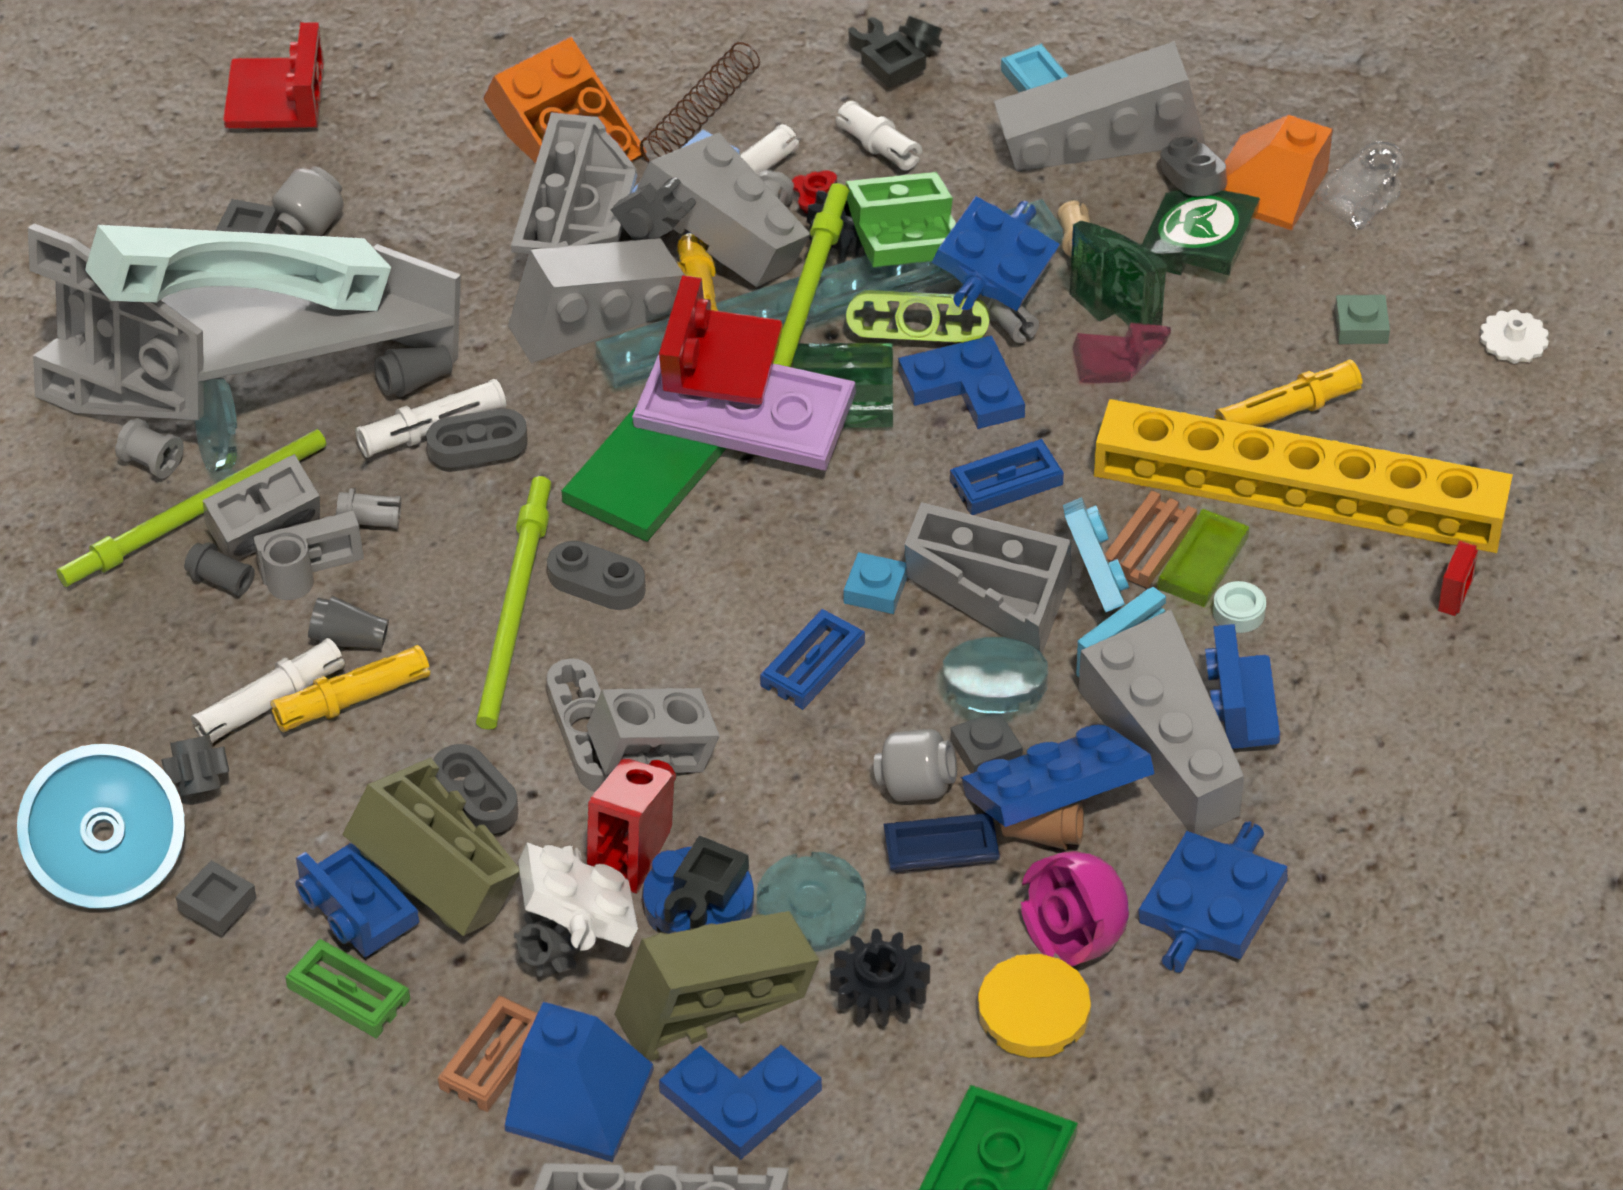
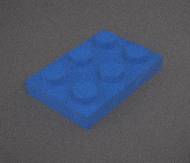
[961,725,1155,827]

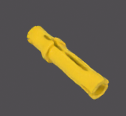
[677,233,718,311]
[1214,359,1363,427]
[270,645,431,733]

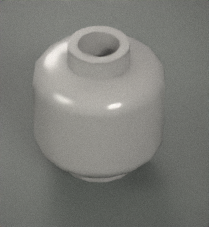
[272,166,344,236]
[874,729,957,802]

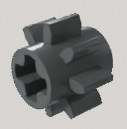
[161,735,229,796]
[514,912,580,977]

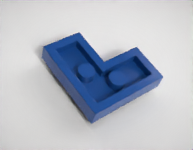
[898,335,1025,429]
[659,1045,822,1160]

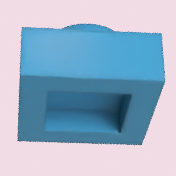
[844,552,908,614]

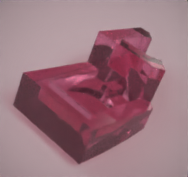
[1073,323,1171,383]

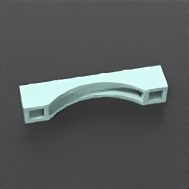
[85,225,391,311]

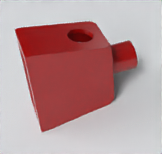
[587,759,676,894]

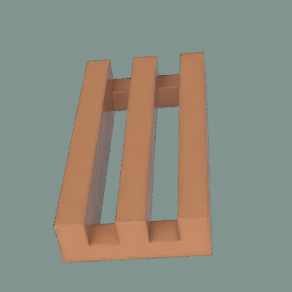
[1105,490,1197,588]
[438,995,538,1112]

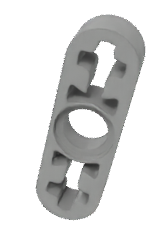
[547,659,610,791]

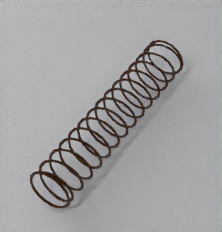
[640,42,760,162]

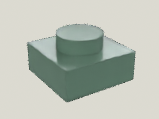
[1335,295,1390,344]

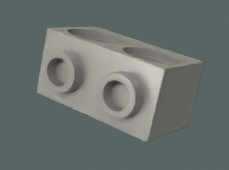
[203,454,320,561]
[587,688,720,774]

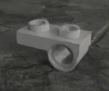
[253,510,364,600]

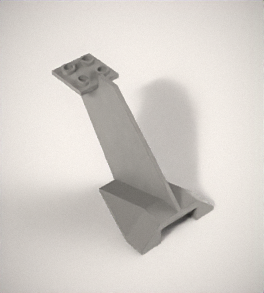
[28,224,461,420]

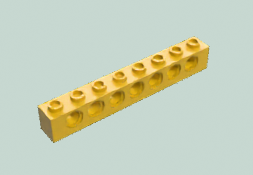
[1094,399,1513,553]

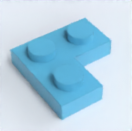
[1063,497,1130,613]

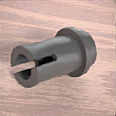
[184,542,255,597]

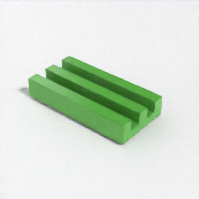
[285,939,411,1039]

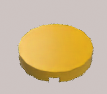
[978,954,1091,1058]

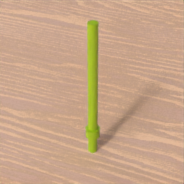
[774,183,849,367]
[56,429,327,587]
[476,476,552,730]

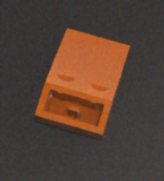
[483,36,647,164]

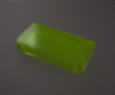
[1158,508,1249,607]

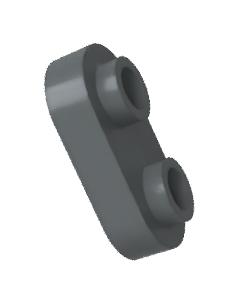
[1160,137,1228,196]
[426,408,528,468]
[547,541,646,610]
[433,744,519,834]

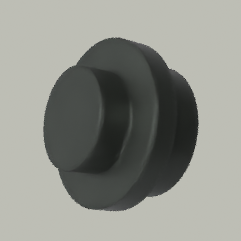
[898,15,943,53]

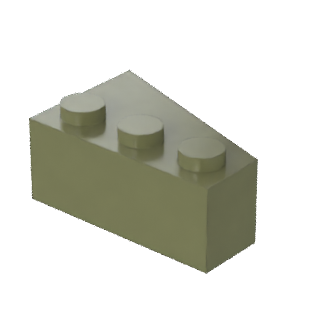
[614,911,819,1062]

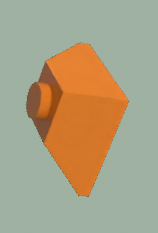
[1208,115,1333,231]

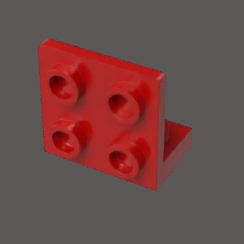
[223,22,325,129]
[659,275,783,405]

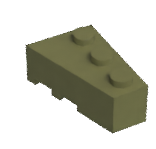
[342,757,520,936]

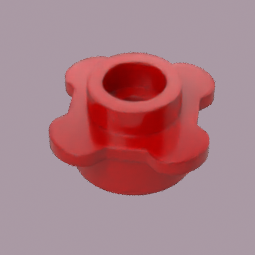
[792,170,837,213]

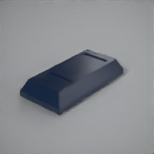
[883,813,1000,873]

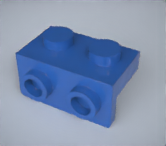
[1205,624,1280,749]
[295,843,419,957]

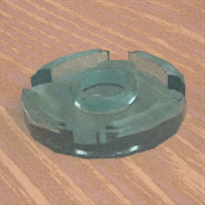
[194,377,237,473]
[943,637,1048,713]
[756,852,866,952]

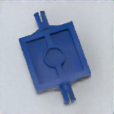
[932,196,1060,311]
[1139,821,1288,973]

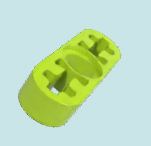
[846,290,990,343]

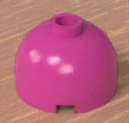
[1021,851,1129,966]

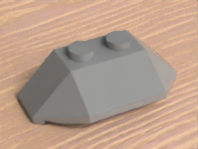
[511,112,637,254]

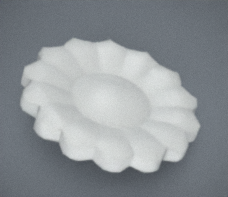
[1480,310,1549,364]

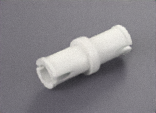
[836,101,922,171]

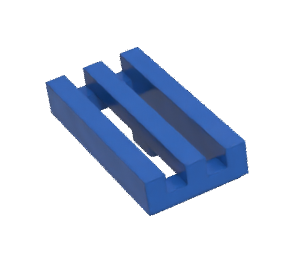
[950,439,1064,515]
[760,609,865,710]

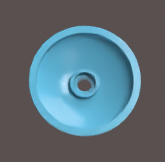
[17,744,185,909]

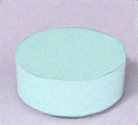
[1213,581,1266,633]

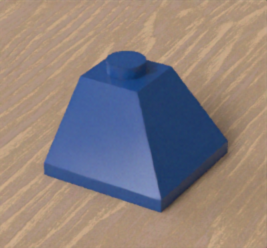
[505,1001,654,1162]

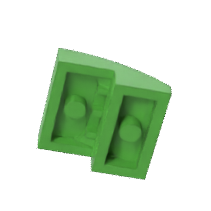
[845,172,956,267]

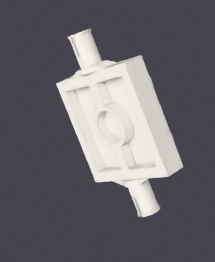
[518,842,638,950]

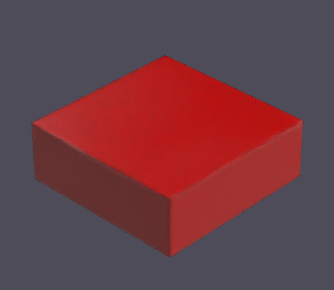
[1438,540,1478,616]

